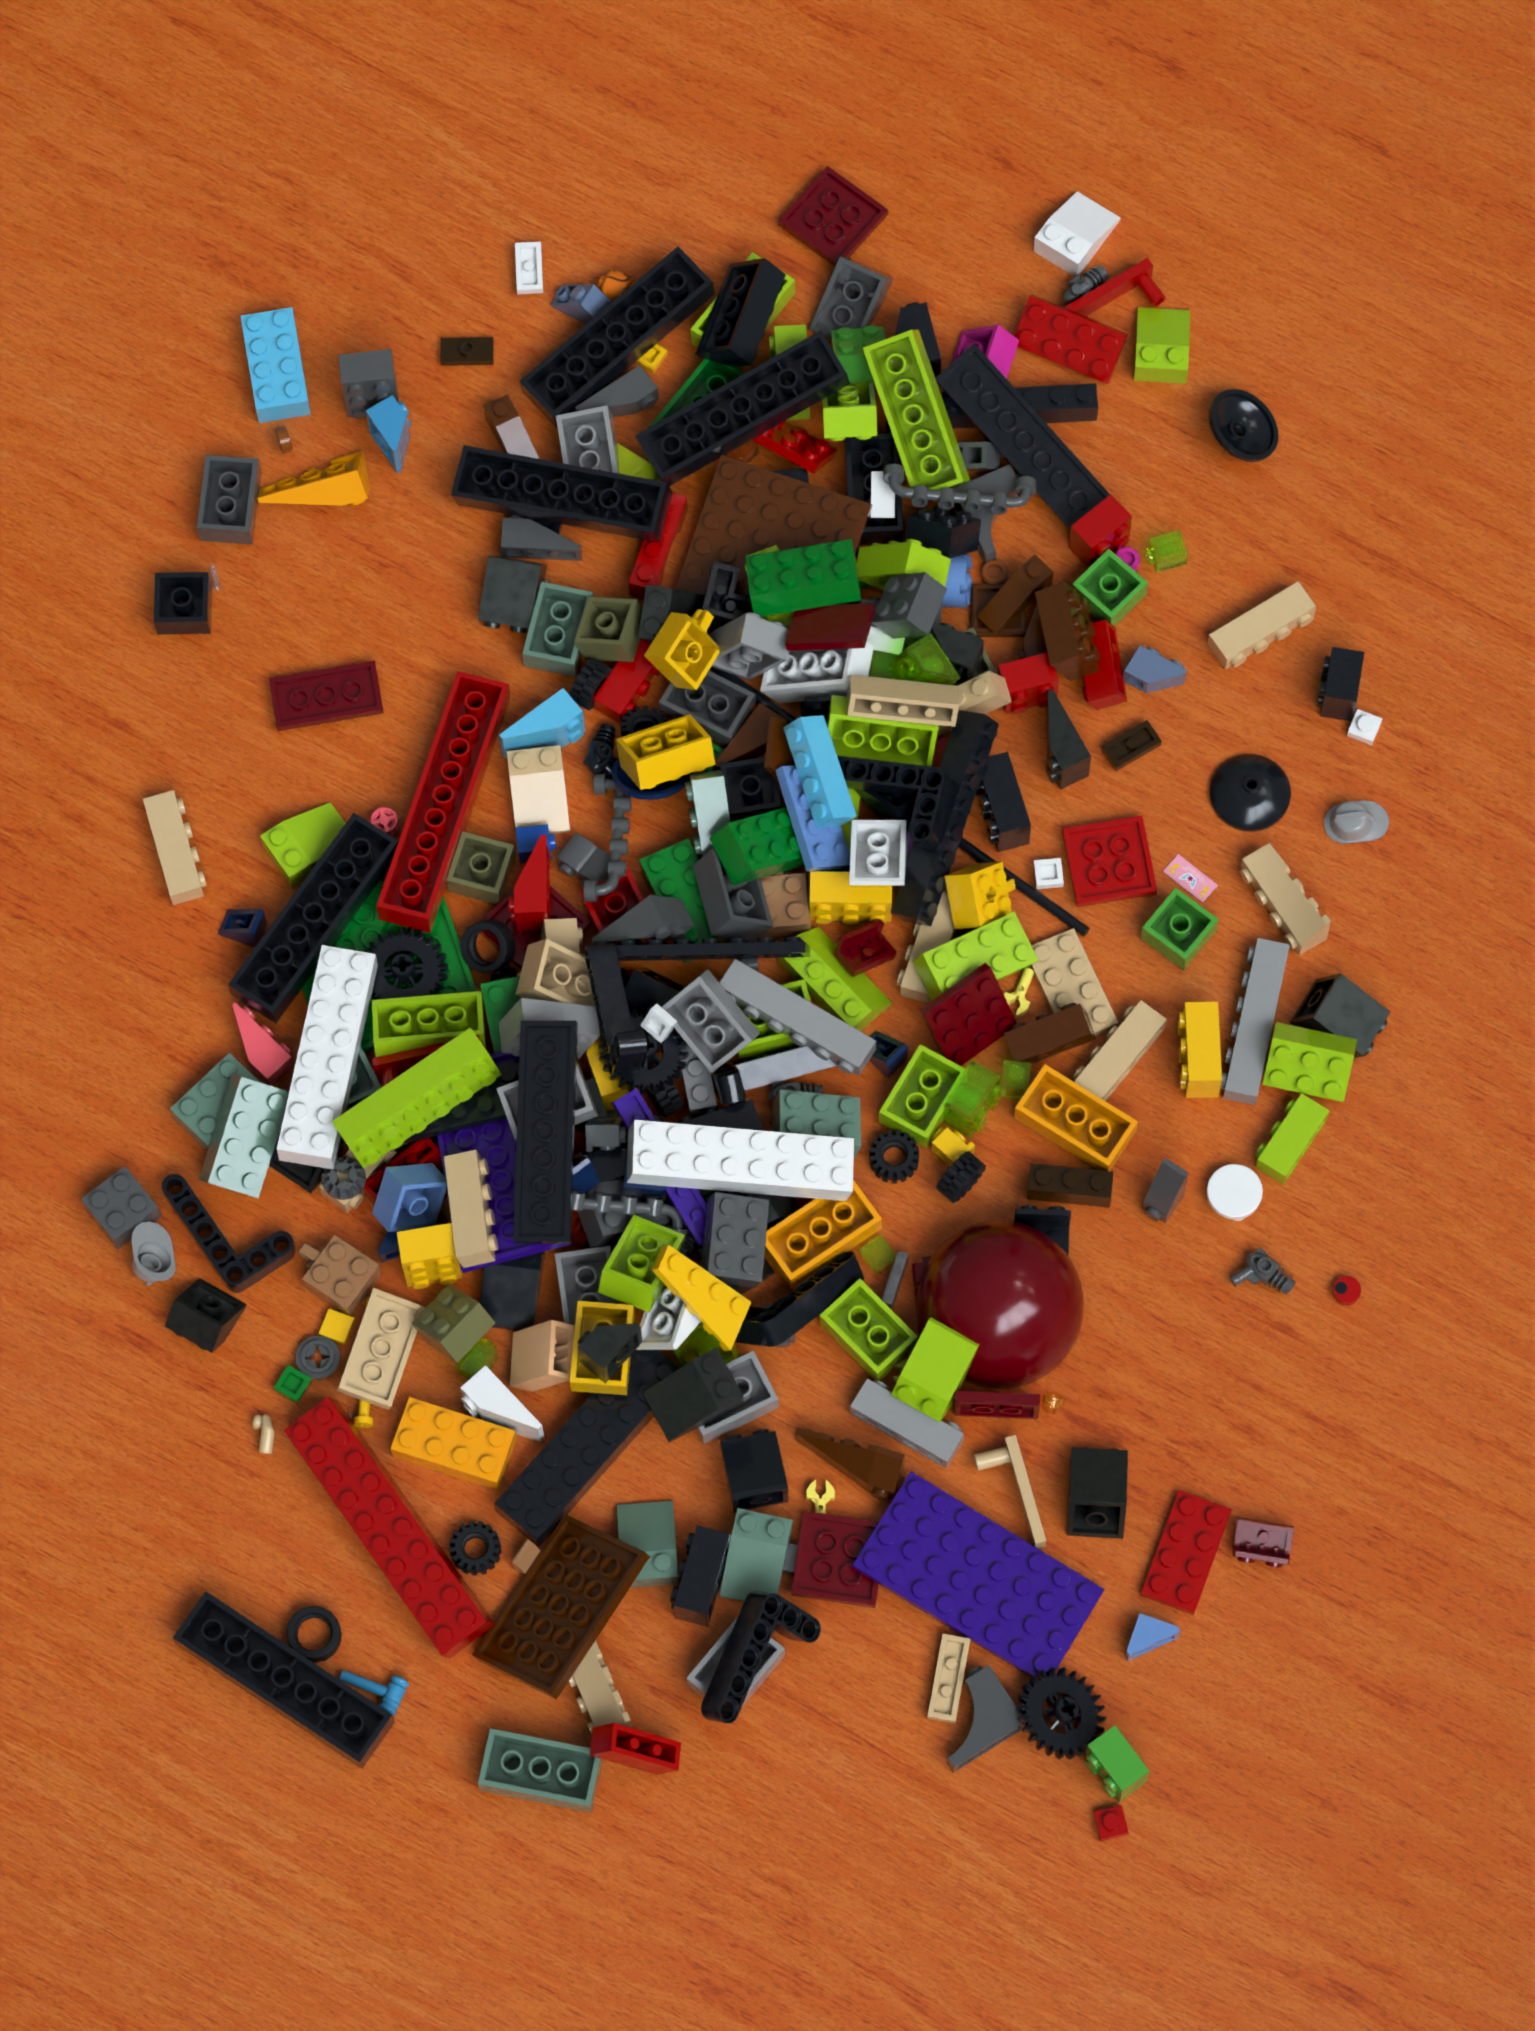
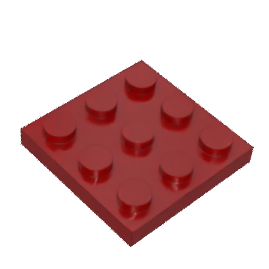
[1062,816,1158,907]

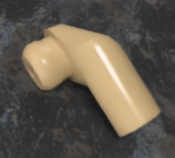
[252,1414,275,1454]

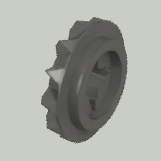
[321,1155,366,1200]
[295,1336,341,1381]

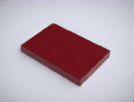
[785,603,875,651]
[954,1391,1040,1419]

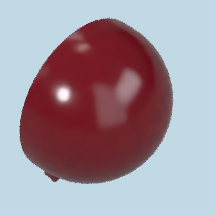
[912,1220,1084,1389]

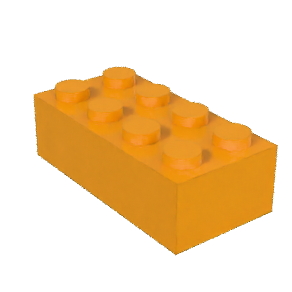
[1014,1064,1138,1171]
[765,1180,882,1289]
[391,1397,517,1491]

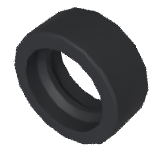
[460,919,516,973]
[286,1606,342,1663]

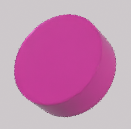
[1115,547,1140,572]

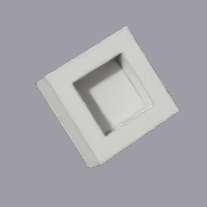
[1347,709,1383,745]
[1034,858,1064,889]
[640,1004,678,1043]

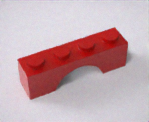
[628,493,688,600]

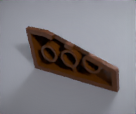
[795,1428,905,1501]

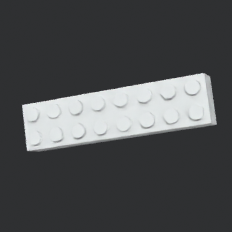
[277,945,378,1170]
[627,1120,854,1201]

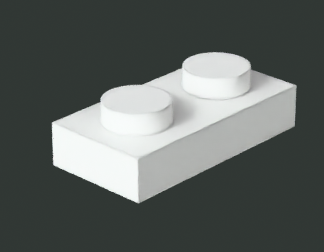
[515,242,543,295]

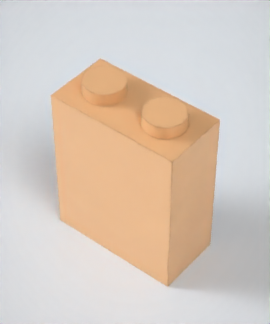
[510,1320,575,1392]

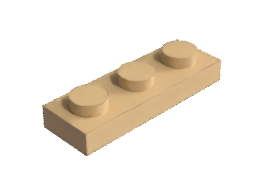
[927,1634,971,1724]

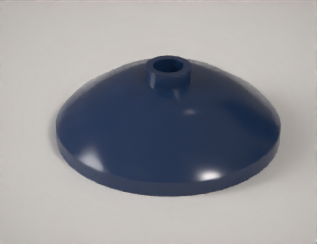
[611,757,693,800]

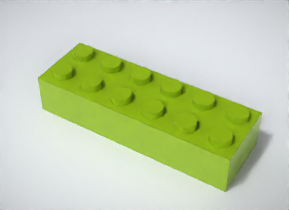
[863,330,970,490]
[332,1027,502,1168]

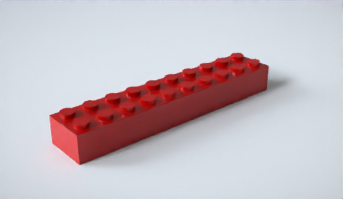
[376,671,510,933]
[284,1397,495,1659]

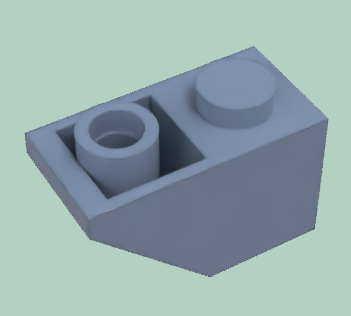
[551,284,612,324]
[1123,645,1187,693]

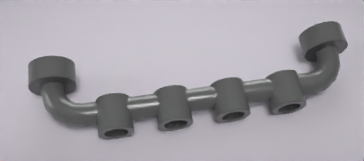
[883,464,1037,515]
[584,773,632,902]
[572,1190,688,1241]

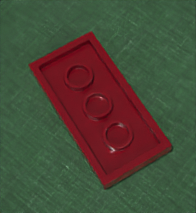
[269,660,384,731]

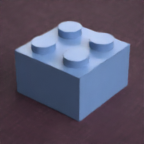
[372,1163,447,1232]

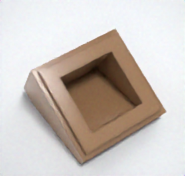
[512,1539,541,1575]

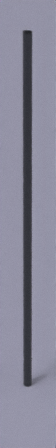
[709,666,1090,937]

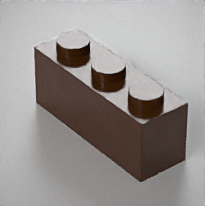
[1004,1003,1096,1069]

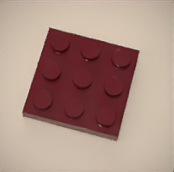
[778,166,888,267]
[480,886,591,970]
[920,963,1017,1066]
[791,1511,879,1608]

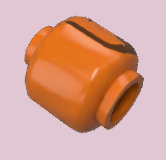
[597,269,635,302]

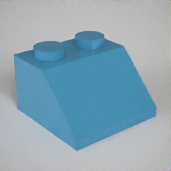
[365,395,411,473]

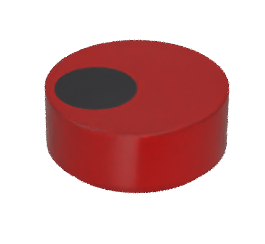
[1332,1276,1361,1305]

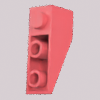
[232,1002,294,1086]

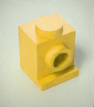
[931,1127,975,1167]

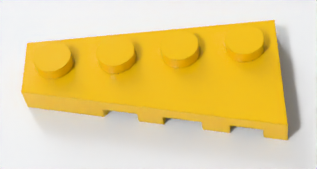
[652,1245,751,1351]

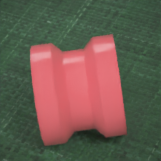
[371,807,399,837]

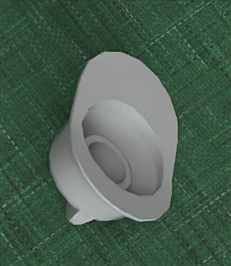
[1324,800,1389,844]
[131,1221,176,1286]

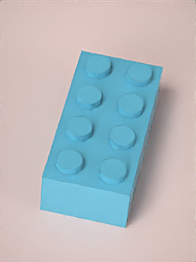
[241,307,311,423]

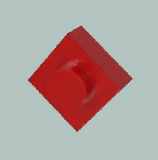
[1093,1805,1129,1841]

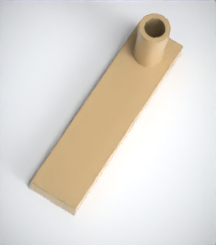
[974,1435,1046,1549]

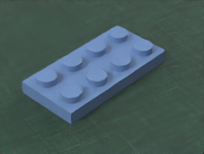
[775,765,850,871]

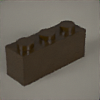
[1027,1163,1114,1208]

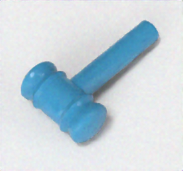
[340,1670,409,1715]

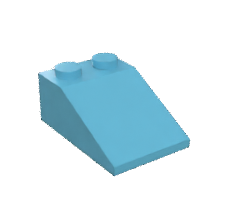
[499,688,585,759]

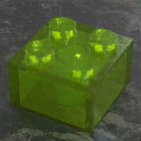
[943,1060,1002,1138]

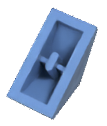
[1125,1613,1180,1661]

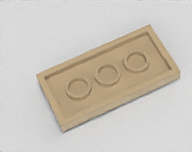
[1031,928,1119,1036]
[337,1288,425,1410]

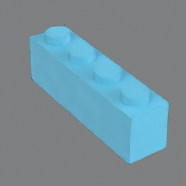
[783,715,857,829]

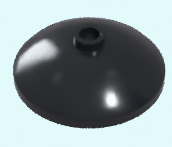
[1208,389,1278,462]
[1210,754,1291,832]

